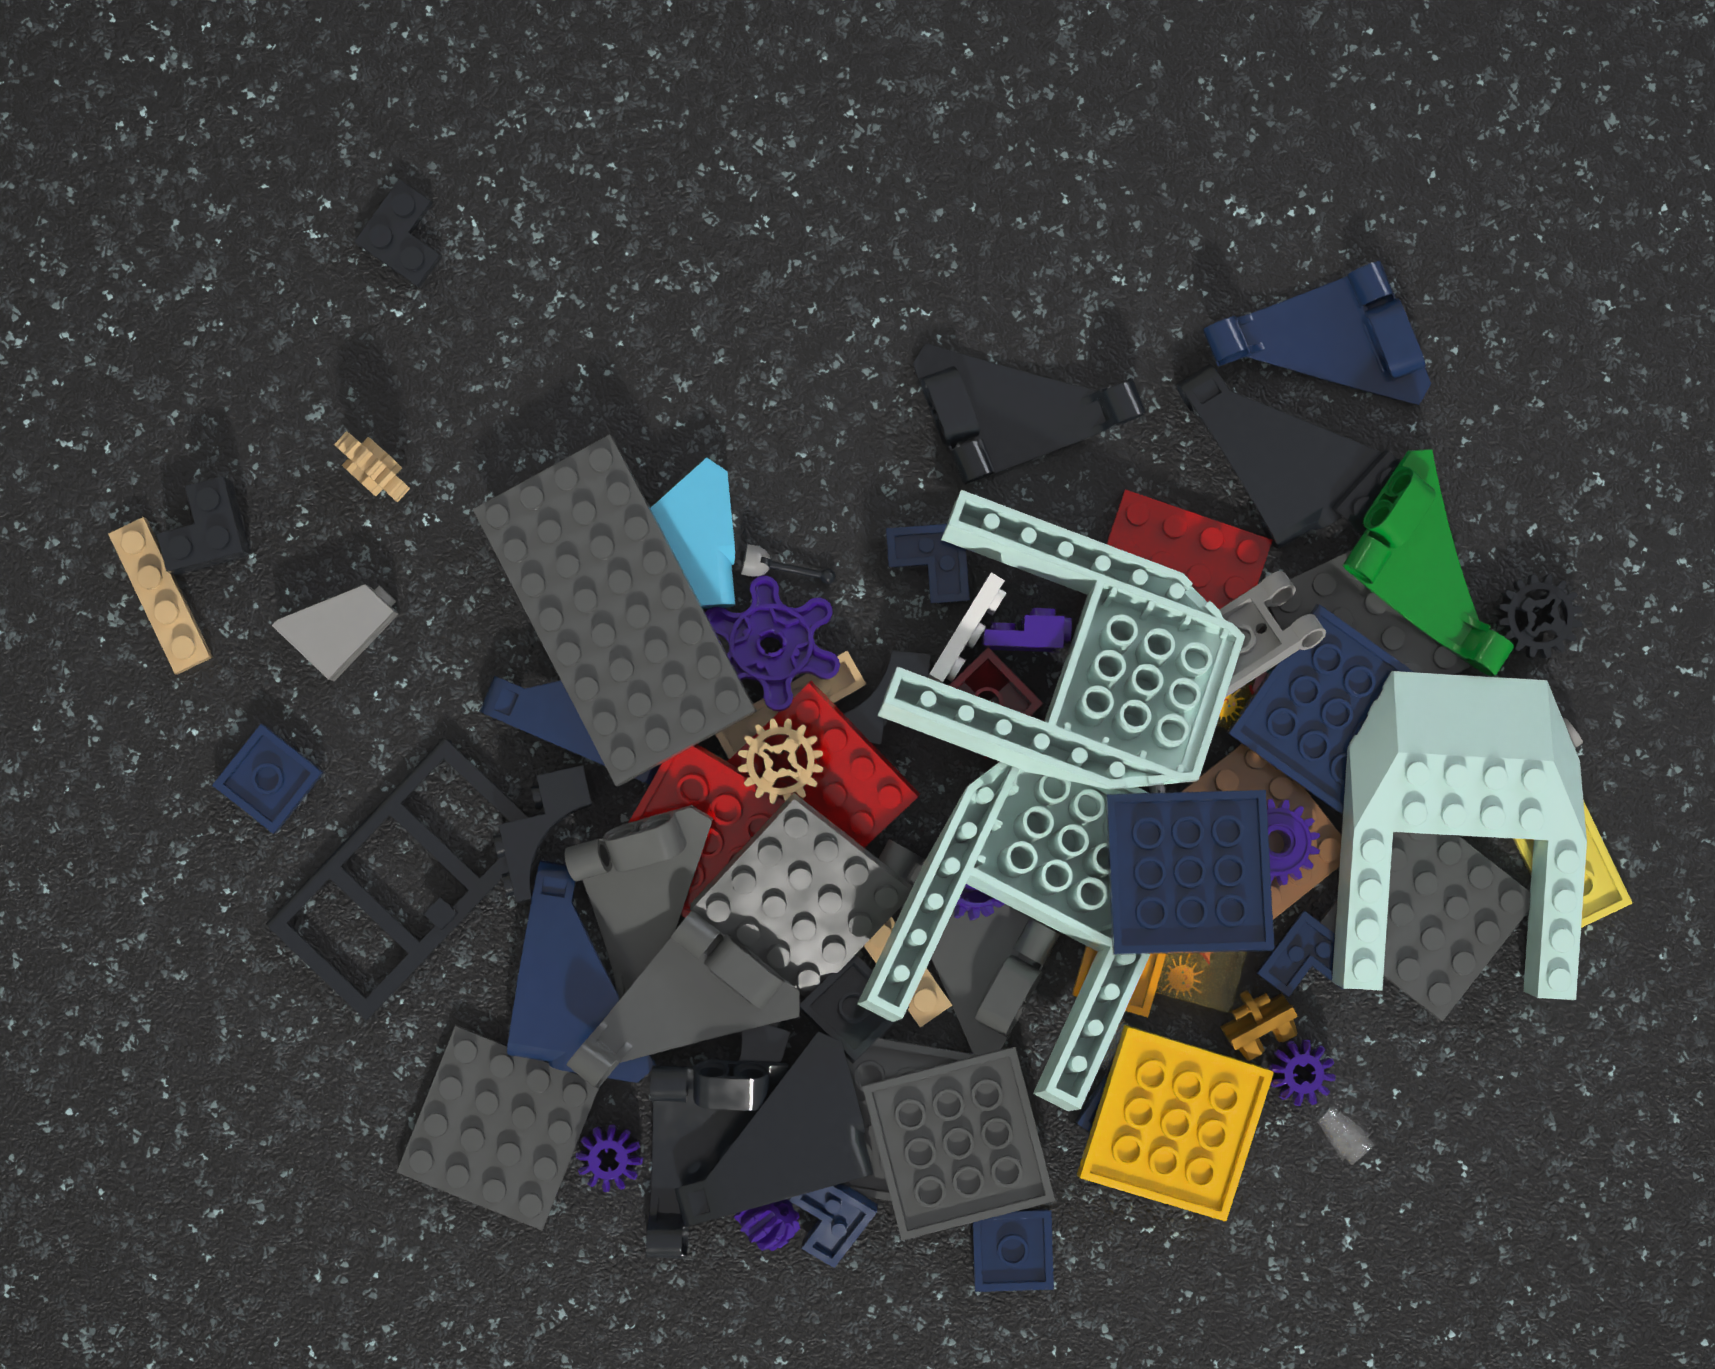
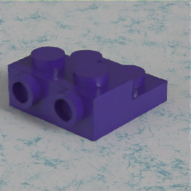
[981,608,1072,652]

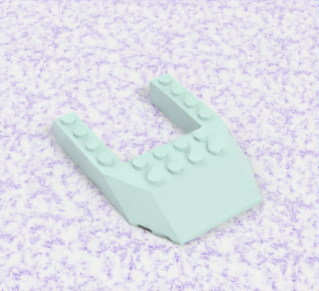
[878,490,1245,790]
[1332,671,1587,1000]
[857,762,1150,1111]

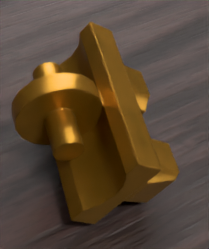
[1220,990,1298,1061]

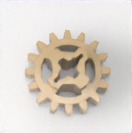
[334,431,410,502]
[738,719,823,804]

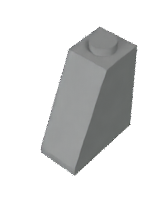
[272,584,399,681]

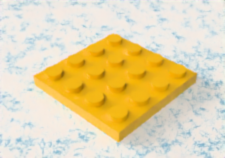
[1077,1025,1274,1221]

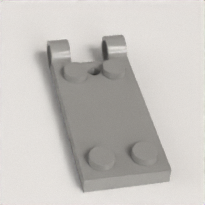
[1219,571,1326,698]

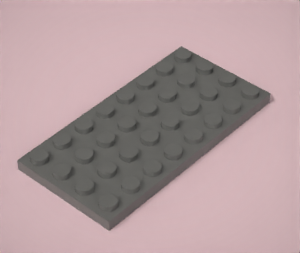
[473,434,757,786]

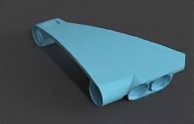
[651,458,735,609]

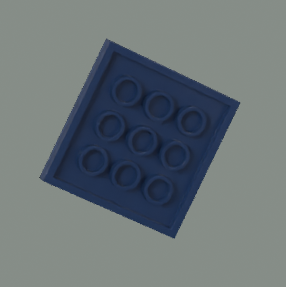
[1226,604,1414,815]
[1105,790,1274,955]

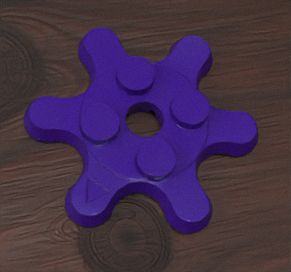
[705,576,840,712]

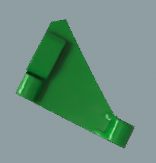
[1343,449,1514,677]

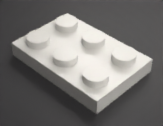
[928,572,1006,683]

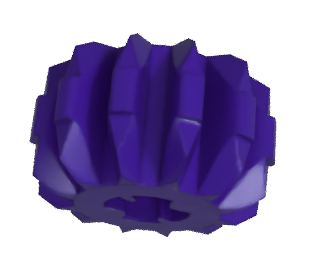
[1268,1039,1336,1106]
[576,1124,643,1192]
[734,1199,800,1251]

